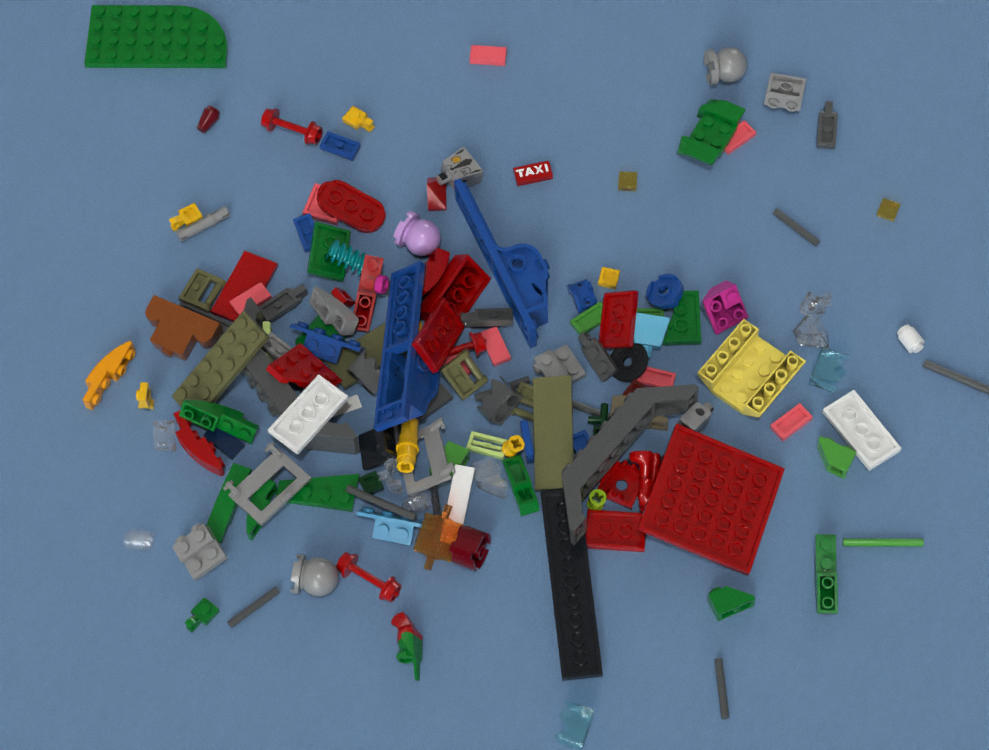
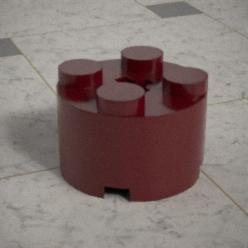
[449,525,491,571]

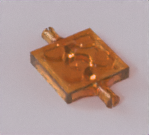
[413,504,463,570]

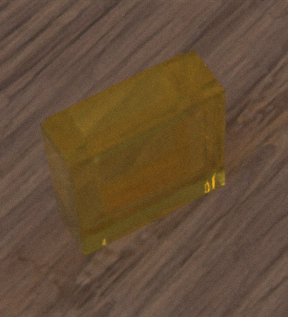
[618,171,637,191]
[876,198,901,222]

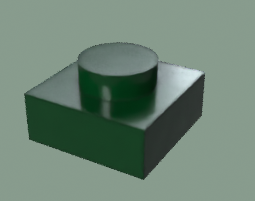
[358,470,384,495]

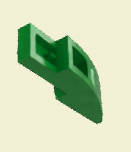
[179,399,259,444]
[815,534,838,614]

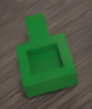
[185,597,220,632]

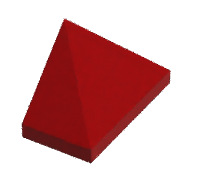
[427,177,447,211]

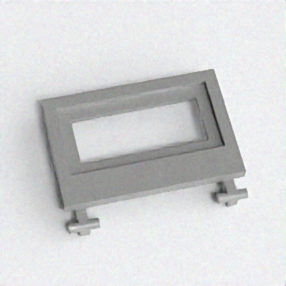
[395,417,456,496]
[223,442,311,526]

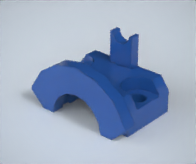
[566,279,597,313]

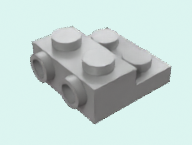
[764,73,807,112]
[532,344,586,384]
[172,523,228,581]

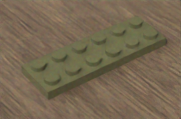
[172,311,270,407]

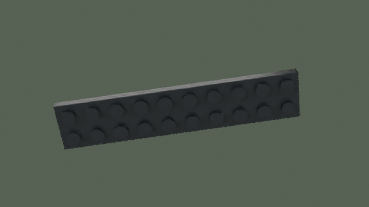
[540,489,603,681]

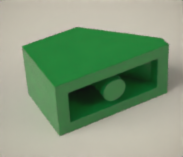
[707,586,755,621]

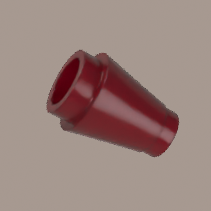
[196,105,220,133]

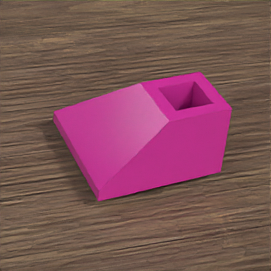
[702,280,749,335]

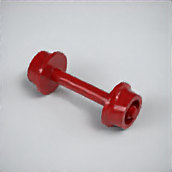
[261,108,323,145]
[447,332,487,357]
[336,552,402,602]

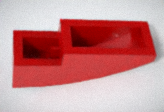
[422,247,450,297]

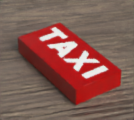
[513,160,553,186]

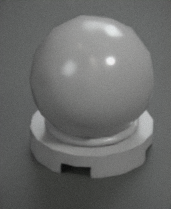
[704,47,748,85]
[290,554,339,597]

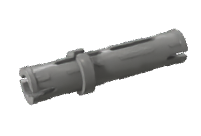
[176,206,230,242]

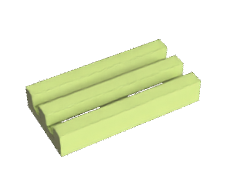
[466,431,507,460]

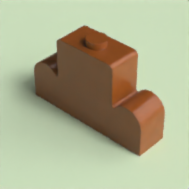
[145,295,223,360]

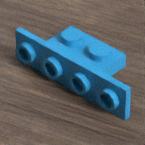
[356,507,437,546]

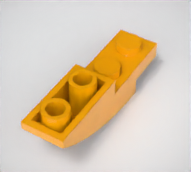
[82,341,136,410]

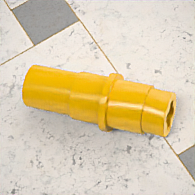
[396,418,419,473]

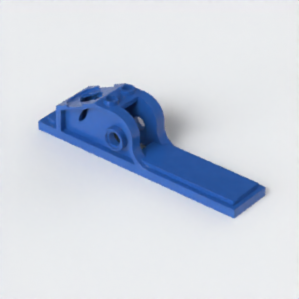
[454,178,550,348]
[373,261,440,432]

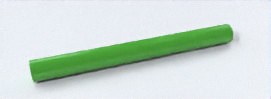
[843,538,924,546]

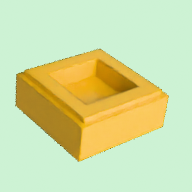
[598,267,620,290]

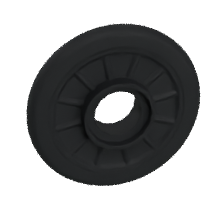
[610,342,648,382]

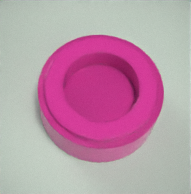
[375,275,389,294]

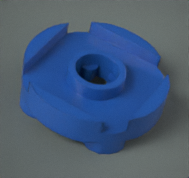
[646,274,684,310]

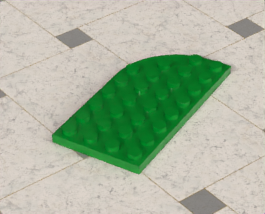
[84,5,228,68]

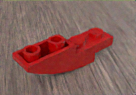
[353,254,384,332]
[173,410,225,476]

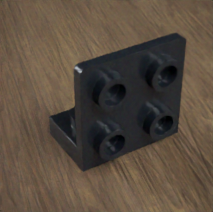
[358,427,397,470]

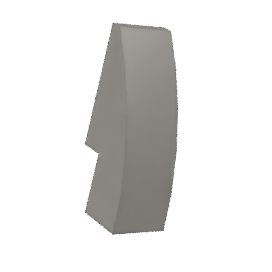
[309,287,359,335]

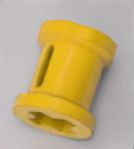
[501,435,525,457]

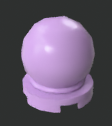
[393,211,441,256]

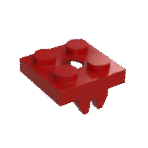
[597,460,640,509]

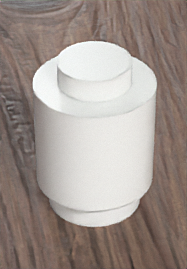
[897,324,925,353]

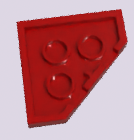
[266,343,343,388]

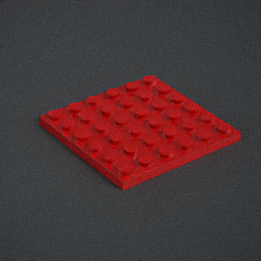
[637,423,785,576]

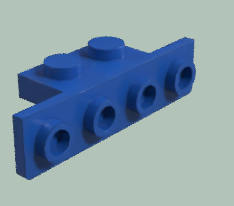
[290,321,365,364]

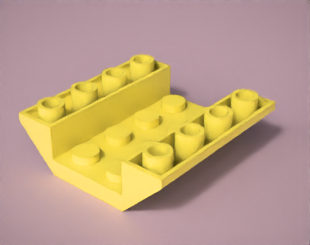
[697,319,806,417]

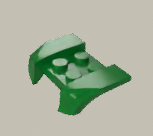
[676,99,746,165]

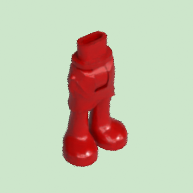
[629,451,661,512]

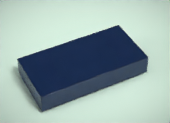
[203,428,245,460]

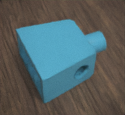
[633,313,670,359]

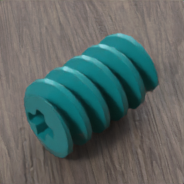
[325,239,367,276]

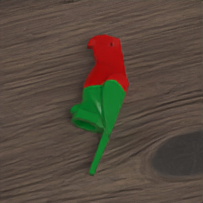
[391,612,423,681]

